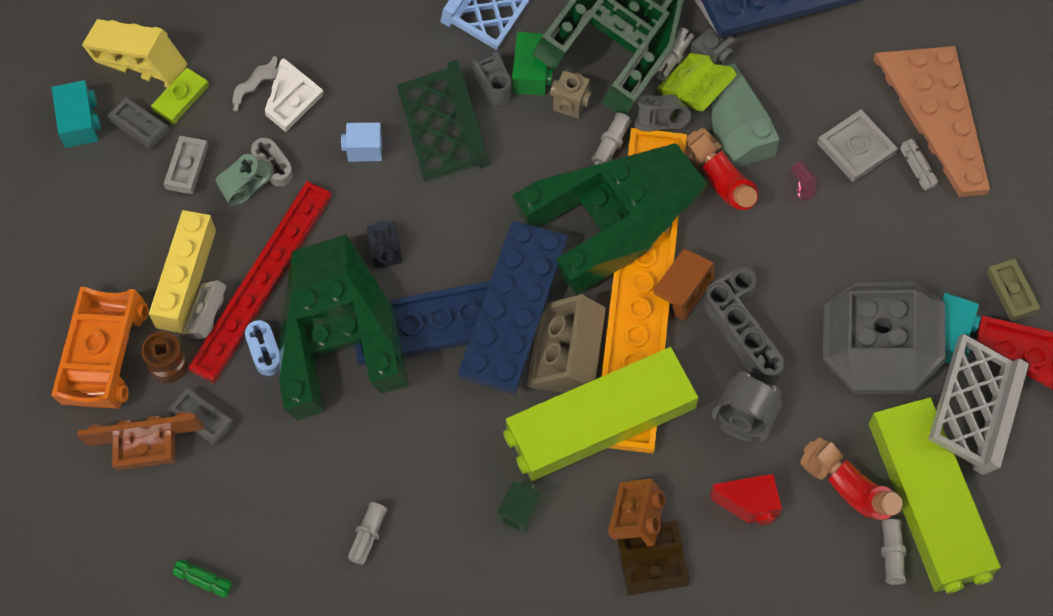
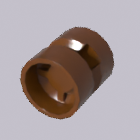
[141,331,188,383]

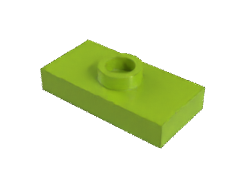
[151,67,209,125]

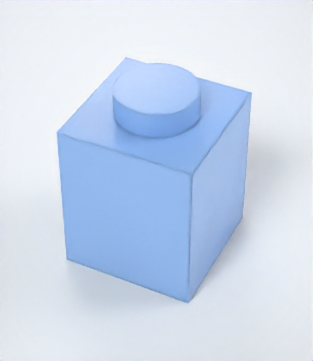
[341,123,382,162]

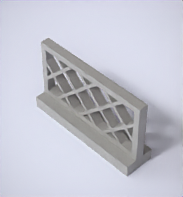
[928,334,1029,475]

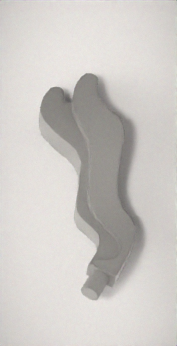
[232,56,279,112]

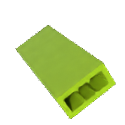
[503,347,698,482]
[868,397,1001,594]

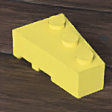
[82,19,187,88]

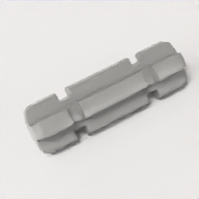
[900,139,938,191]

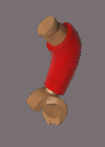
[685,128,759,210]
[800,437,902,520]

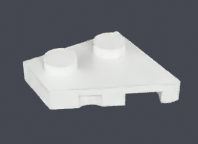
[265,58,323,132]

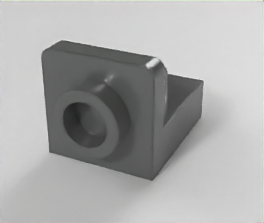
[690,28,735,65]

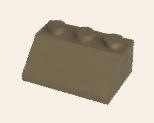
[527,294,606,393]

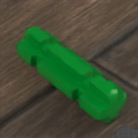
[172,559,233,598]

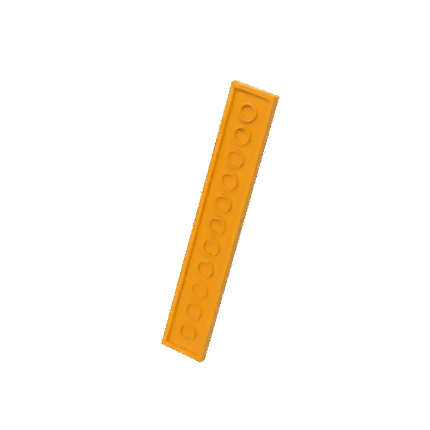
[602,128,687,454]

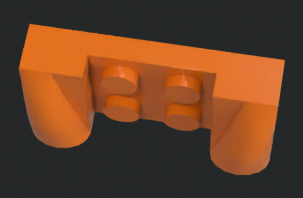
[51,287,149,409]

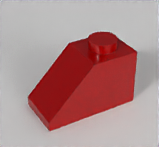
[710,474,782,525]

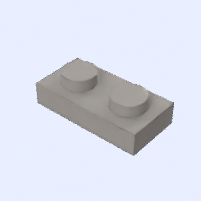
[164,136,208,194]
[181,280,226,340]

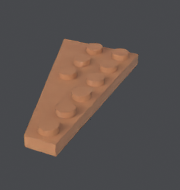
[873,46,990,197]

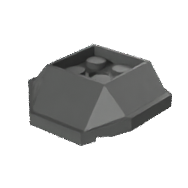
[823,281,945,395]

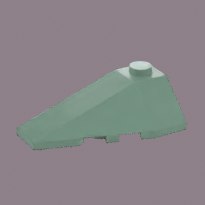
[711,63,780,168]

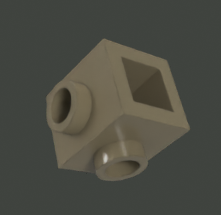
[550,71,592,119]

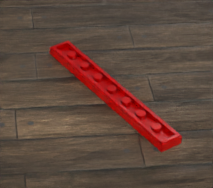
[188,181,332,384]

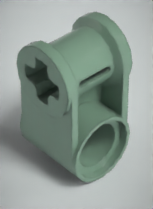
[215,154,272,206]

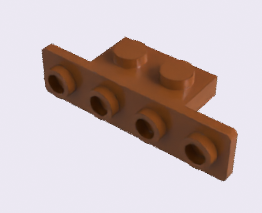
[77,412,204,471]

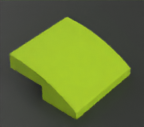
[657,53,737,111]

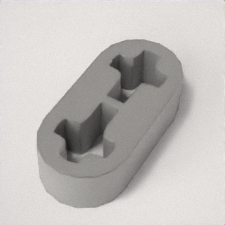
[251,138,293,187]

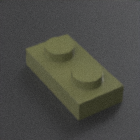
[986,259,1041,322]

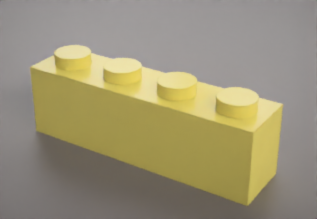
[149,210,216,333]

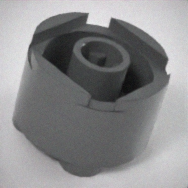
[712,371,782,442]

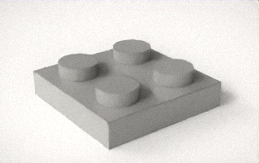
[817,109,898,183]

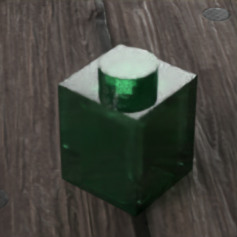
[497,480,541,534]

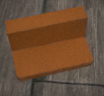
[653,249,716,321]

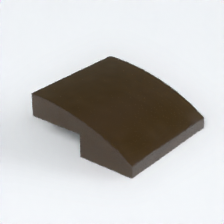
[617,520,689,595]

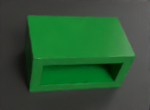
[512,32,553,96]

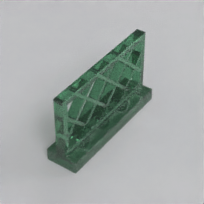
[397,59,491,182]

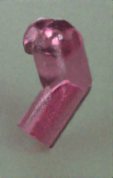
[790,161,817,200]

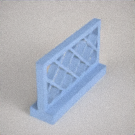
[440,0,531,50]

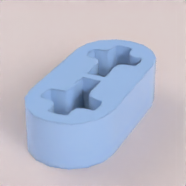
[245,320,279,376]

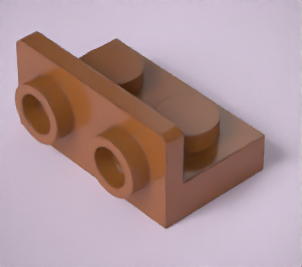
[608,478,666,546]

